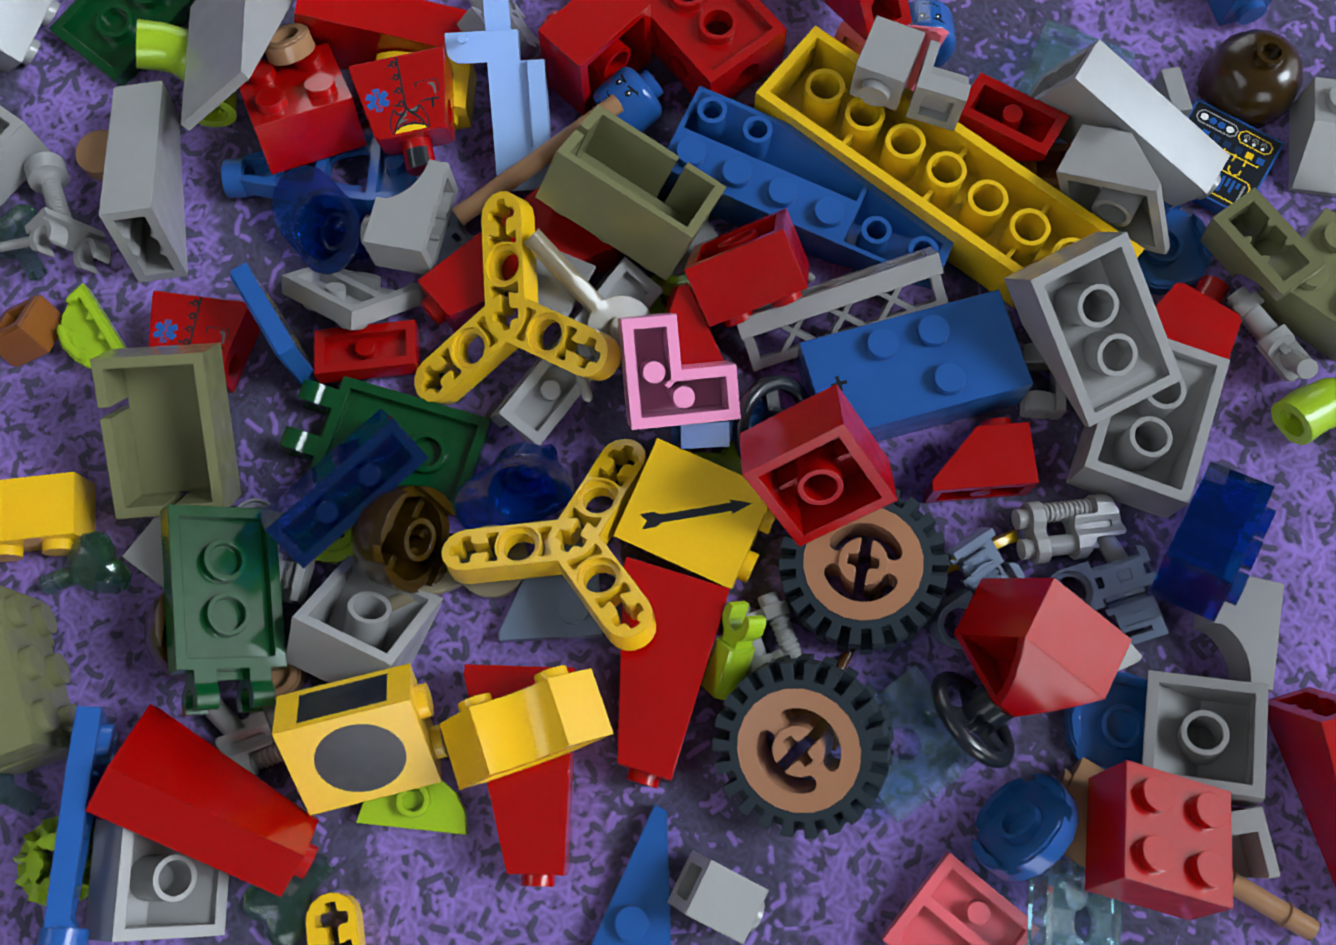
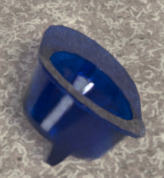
[272,165,370,275]
[455,442,574,529]

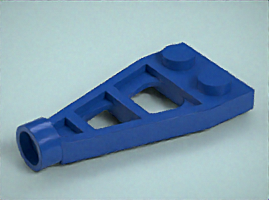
[221,127,420,213]
[36,706,120,945]

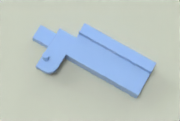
[444,0,551,191]

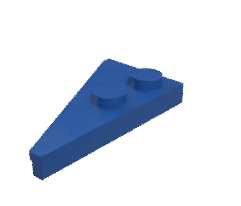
[591,805,671,945]

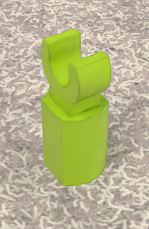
[701,601,766,700]

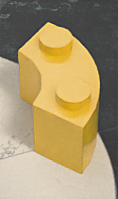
[440,665,614,790]

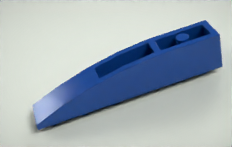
[660,86,954,289]

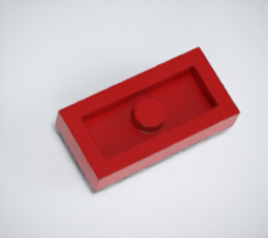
[314,320,420,384]

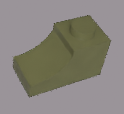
[1200,187,1326,302]

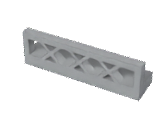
[737,247,948,371]
[489,257,663,448]

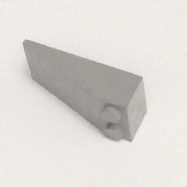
[181,0,293,131]

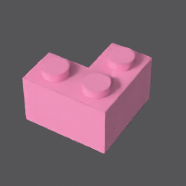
[617,313,741,430]

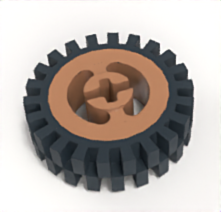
[779,488,949,655]
[713,653,894,839]

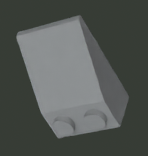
[1004,232,1183,427]
[1066,339,1230,519]

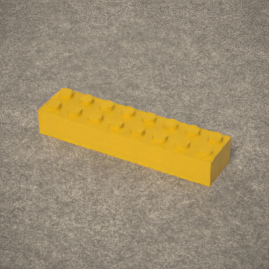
[754,25,1144,309]

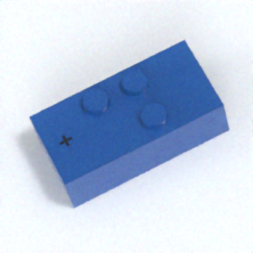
[796,290,1033,442]

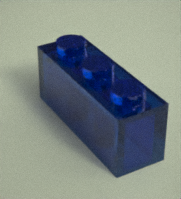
[258,408,429,569]
[1148,461,1277,622]

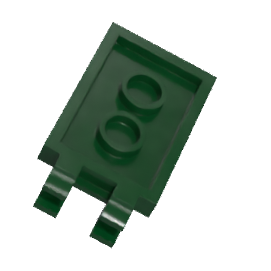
[49,0,195,86]
[279,376,492,519]
[160,504,287,716]

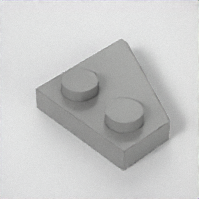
[282,263,424,330]

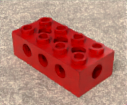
[647,0,787,99]

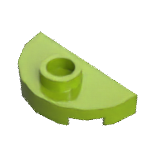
[57,283,127,370]
[356,779,469,835]

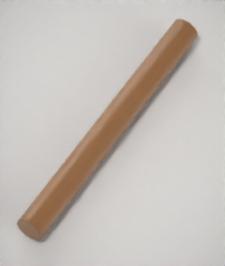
[452,94,624,226]

